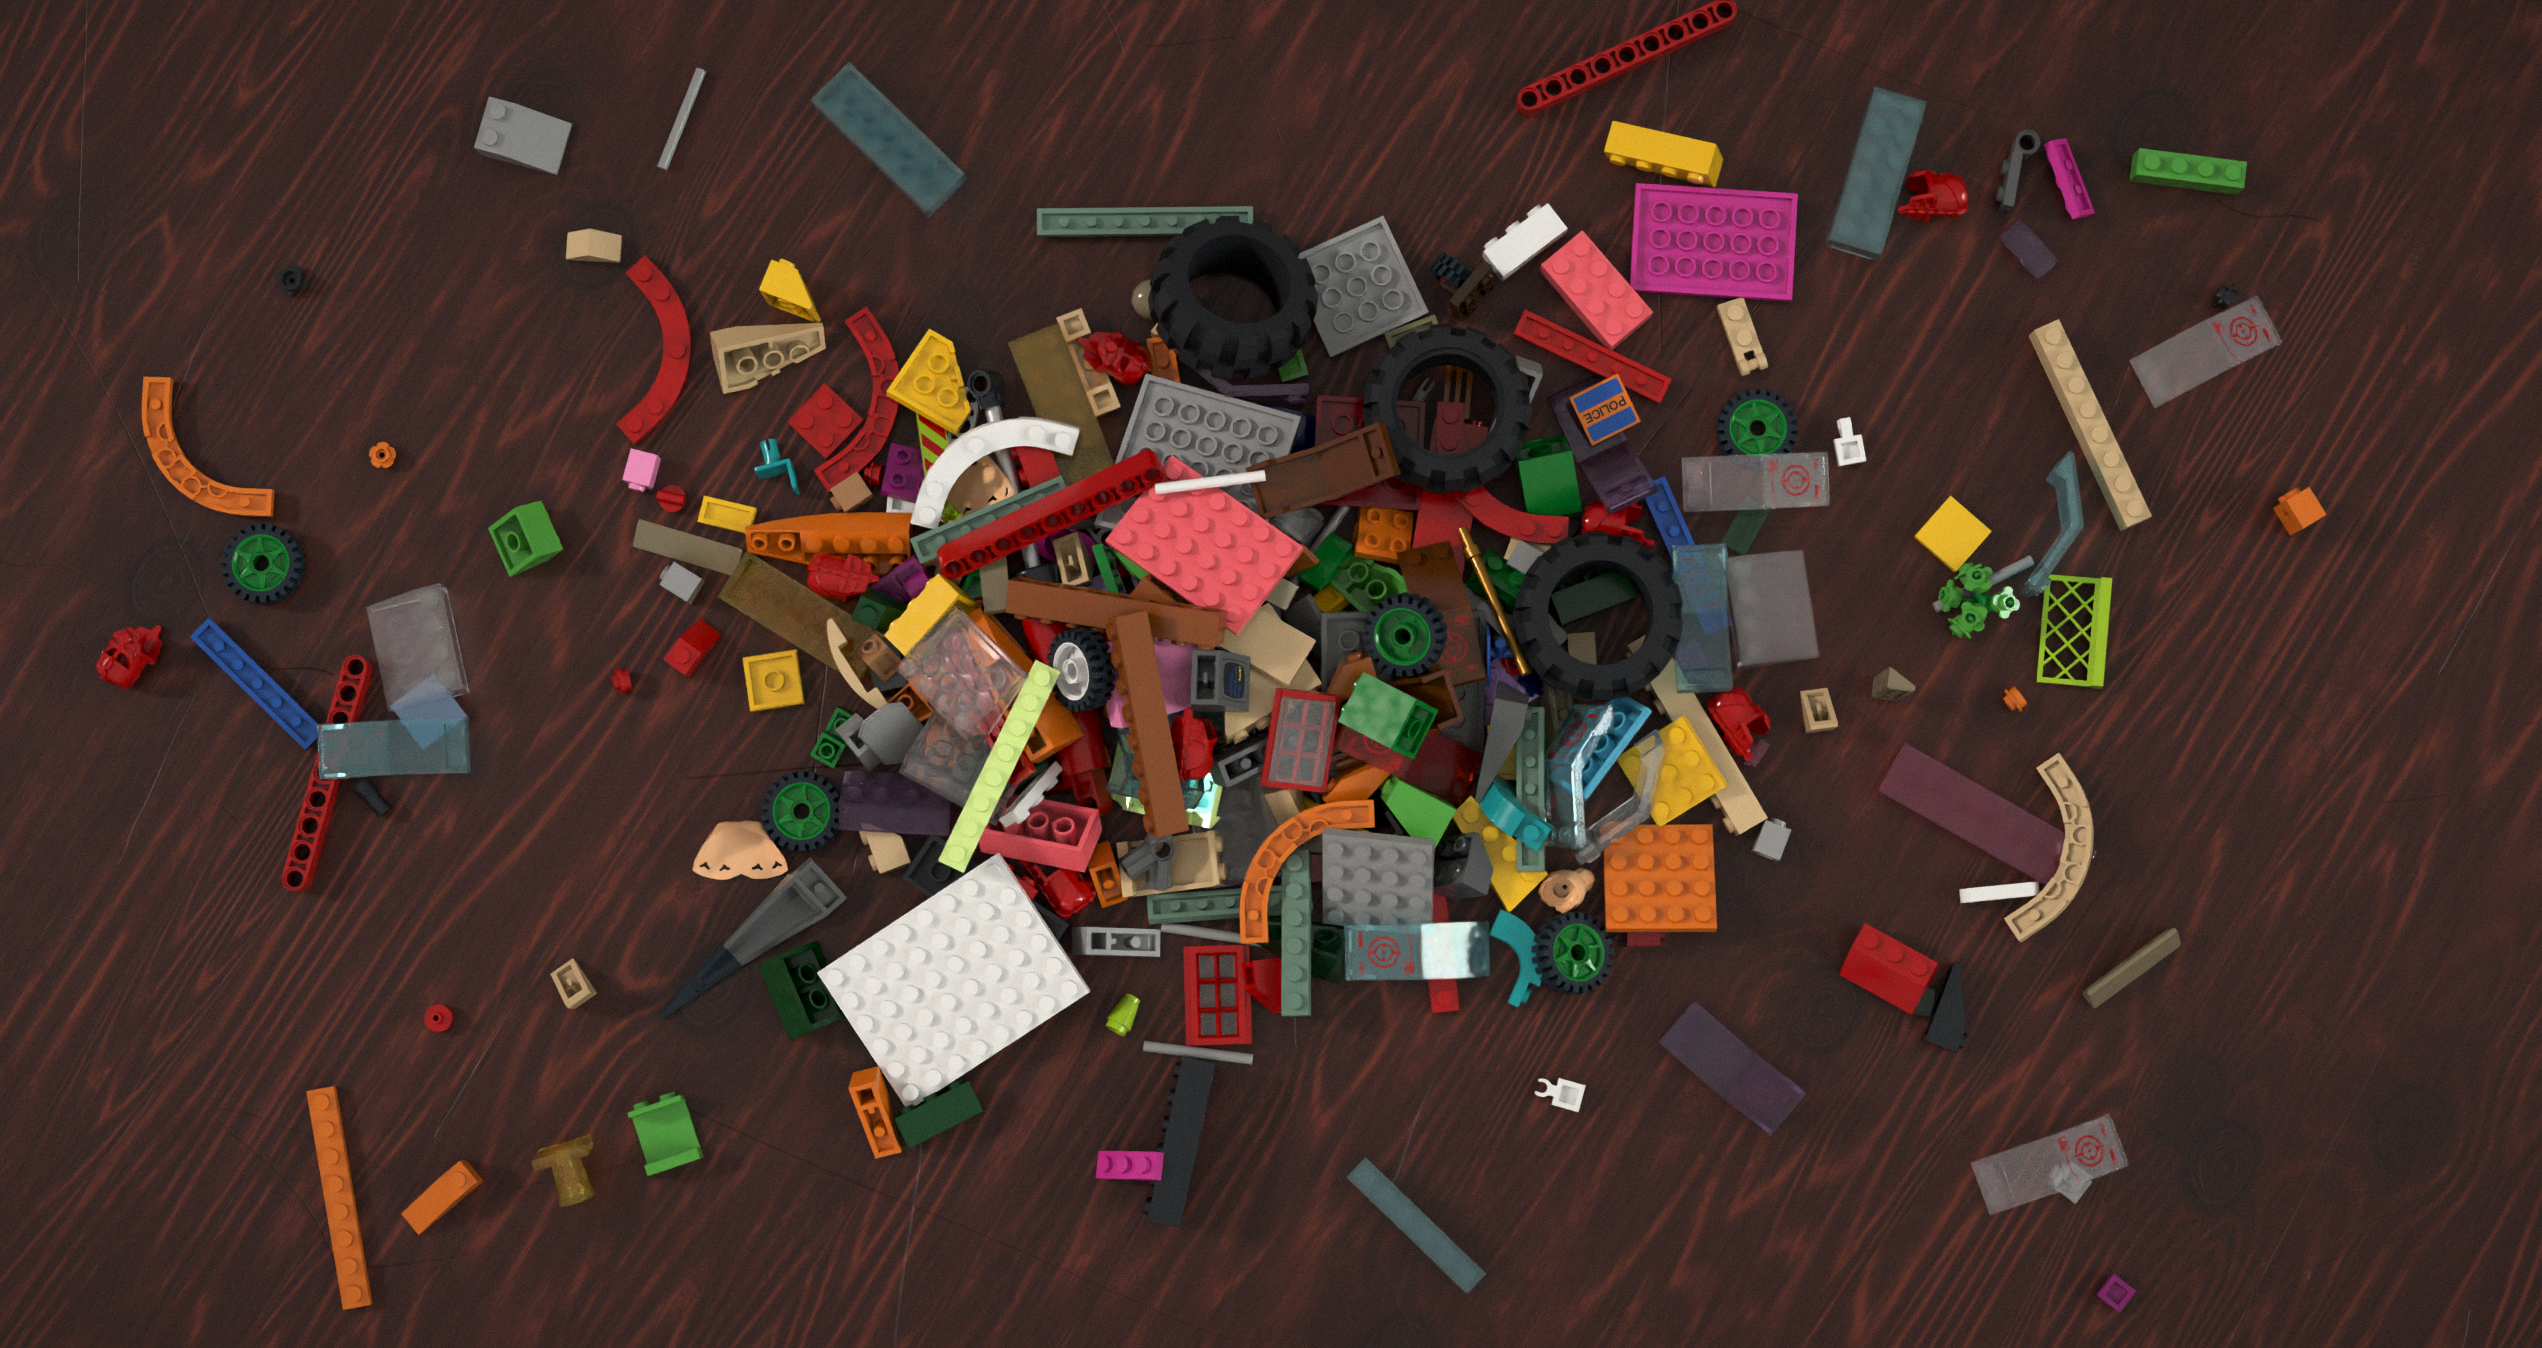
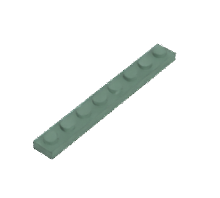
[1037,206,1253,237]

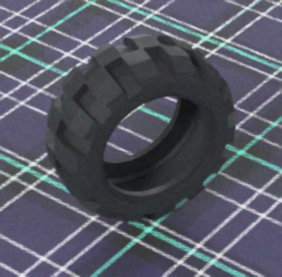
[1363,323,1532,495]

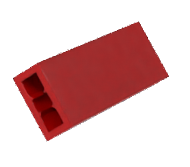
[1412,418,1488,577]

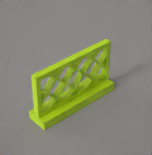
[2036,574,2112,689]

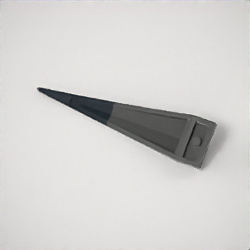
[659,857,847,1019]

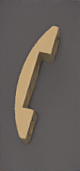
[1056,308,1121,417]
[827,618,888,710]

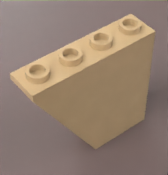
[1223,602,1322,745]

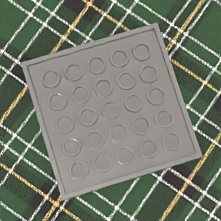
[1094,374,1302,531]

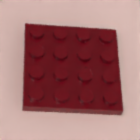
[1314,395,1426,511]

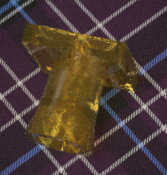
[531,1134,597,1207]

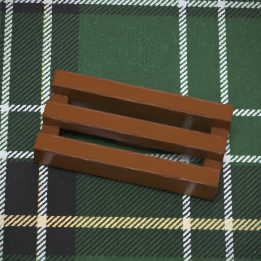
[1443,365,1473,421]

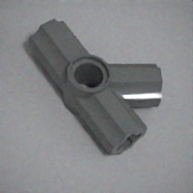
[1118,832,1176,891]

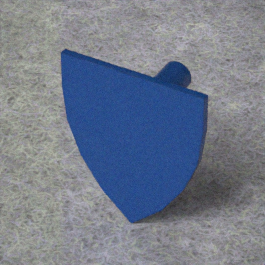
[1485,626,1513,686]

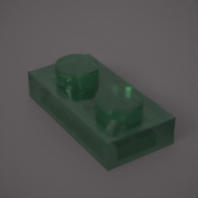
[1720,496,1771,557]

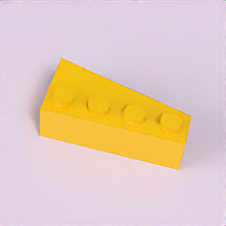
[1604,121,1723,188]
[1452,796,1548,913]

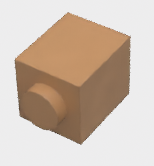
[830,472,875,513]

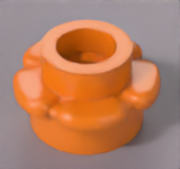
[369,442,396,468]
[2002,686,2027,712]

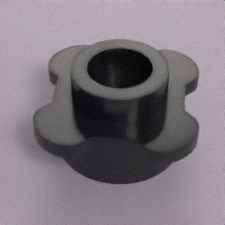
[277,265,308,296]
[2213,283,2238,310]

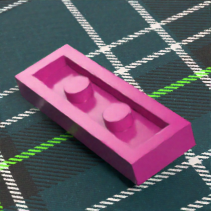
[2044,138,2095,220]
[1096,1151,1164,1181]

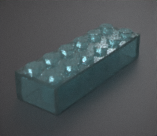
[811,62,967,218]
[1825,86,1927,261]

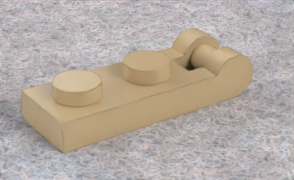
[1717,298,1768,376]

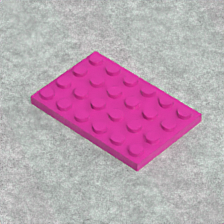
[1629,183,1798,302]

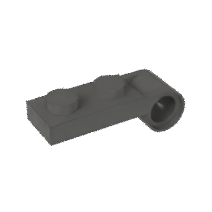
[1996,130,2040,212]

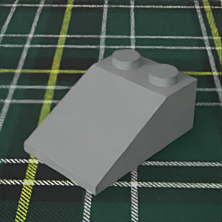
[474,96,572,175]

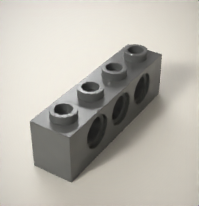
[1210,714,1317,788]

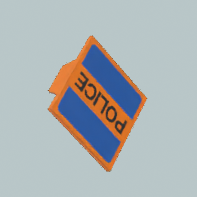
[1569,373,1641,446]

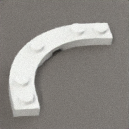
[910,417,1080,529]

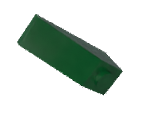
[851,586,909,632]

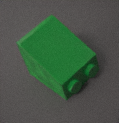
[1513,434,1582,517]
[1338,672,1439,760]

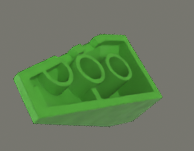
[1328,553,1407,611]

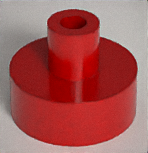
[424,1005,454,1032]

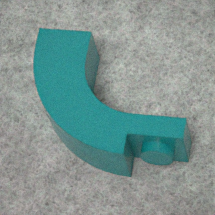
[1479,775,1554,851]
[1488,910,1543,1008]

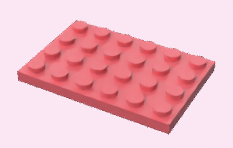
[1105,455,1304,636]

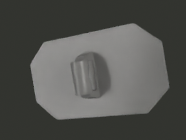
[858,702,928,765]

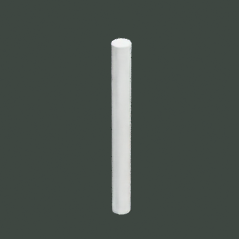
[1155,470,1266,495]

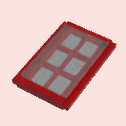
[1260,688,1342,792]
[1183,945,1252,1046]

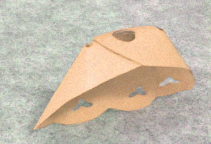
[940,455,1015,523]
[693,821,788,880]

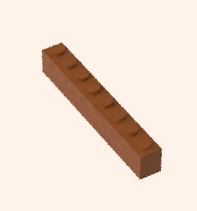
[1005,576,1228,650]
[1106,611,1189,837]

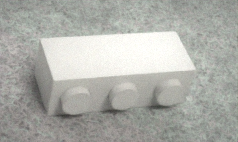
[1482,203,1568,282]

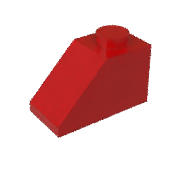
[663,619,722,678]

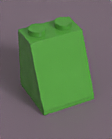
[1377,771,1456,850]

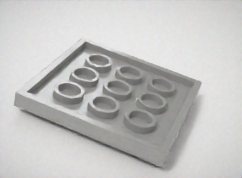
[1298,216,1429,359]
[1323,828,1434,935]

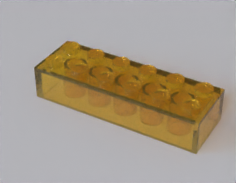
[1008,323,1114,487]
[718,551,886,683]

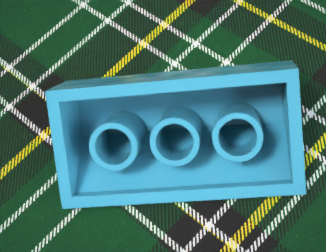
[1551,696,1652,803]

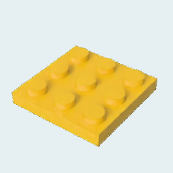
[1617,715,1728,826]

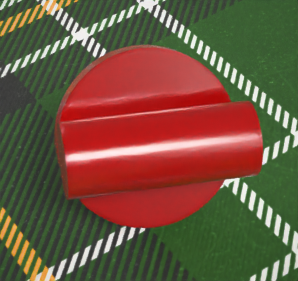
[656,485,686,513]

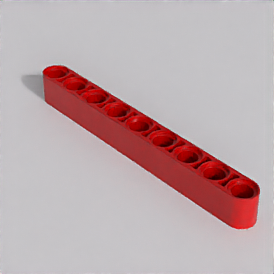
[1516,0,1737,116]
[936,450,1165,579]
[282,655,373,892]

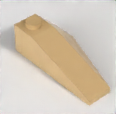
[710,323,826,394]

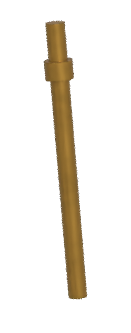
[1457,526,1532,677]

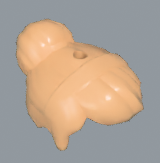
[1538,868,1595,914]

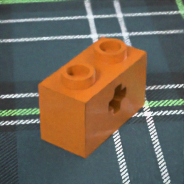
[2273,487,2327,536]

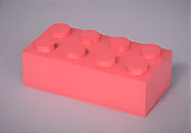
[1539,230,1653,350]
[979,793,1102,872]

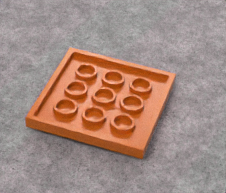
[1602,824,1717,932]

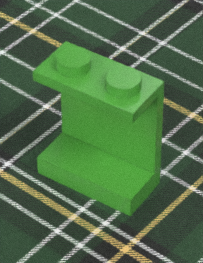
[627,1091,704,1176]

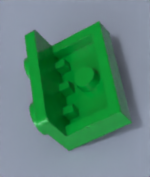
[1466,550,1525,614]

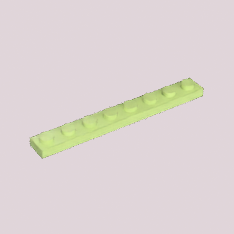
[938,660,1061,873]

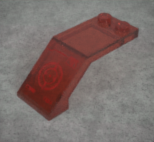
[1333,724,1484,805]

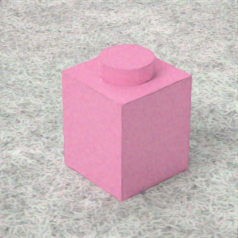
[622,448,661,493]

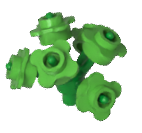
[1938,562,2020,639]

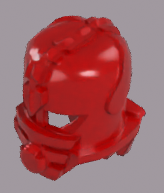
[1897,170,1968,223]
[1077,330,1151,386]
[1580,500,1654,548]
[807,552,880,603]
[96,625,163,689]
[1707,686,1771,762]
[1170,707,1218,781]
[1020,860,1097,919]

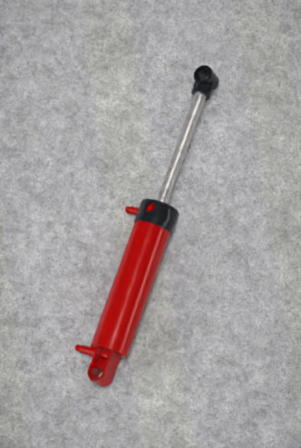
[967,370,1113,816]

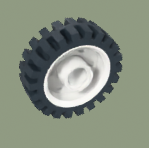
[1046,628,1116,712]

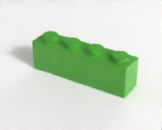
[2130,148,2247,195]

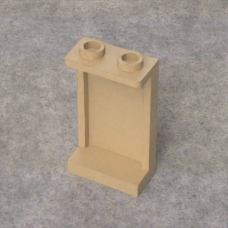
[1116,830,1228,898]

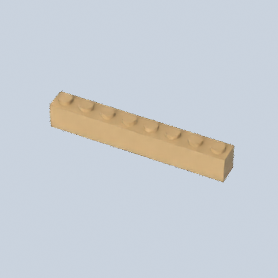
[2029,319,2152,531]
[1625,635,1768,836]

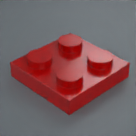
[787,383,865,460]

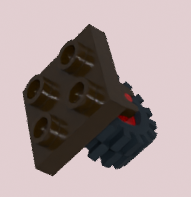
[1428,252,1495,322]

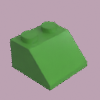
[488,501,563,577]

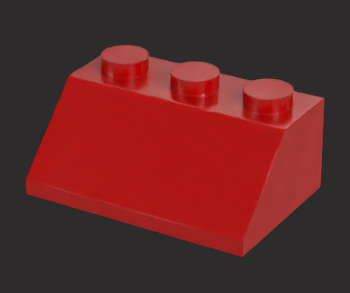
[1839,923,1939,1015]

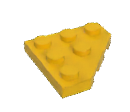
[886,329,971,435]

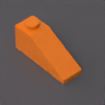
[1320,750,1403,803]
[848,1066,902,1159]
[401,1160,483,1235]

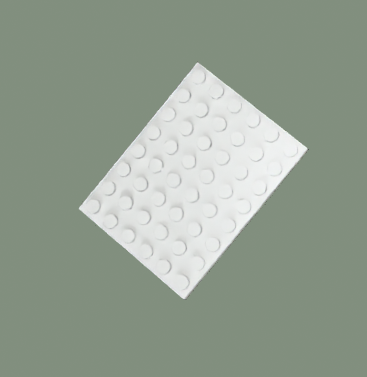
[817,853,1090,1107]

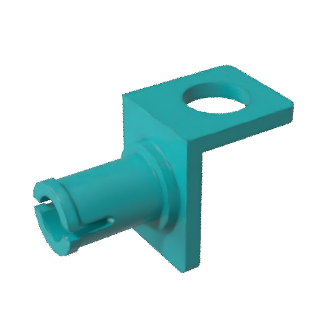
[754,439,800,496]

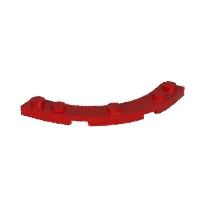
[616,255,692,445]
[814,306,900,494]
[1436,402,1569,545]

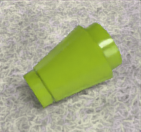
[1105,993,1140,1036]

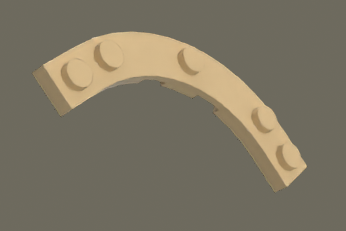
[2004,753,2094,942]

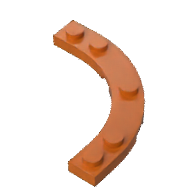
[142,376,275,518]
[1240,800,1375,943]

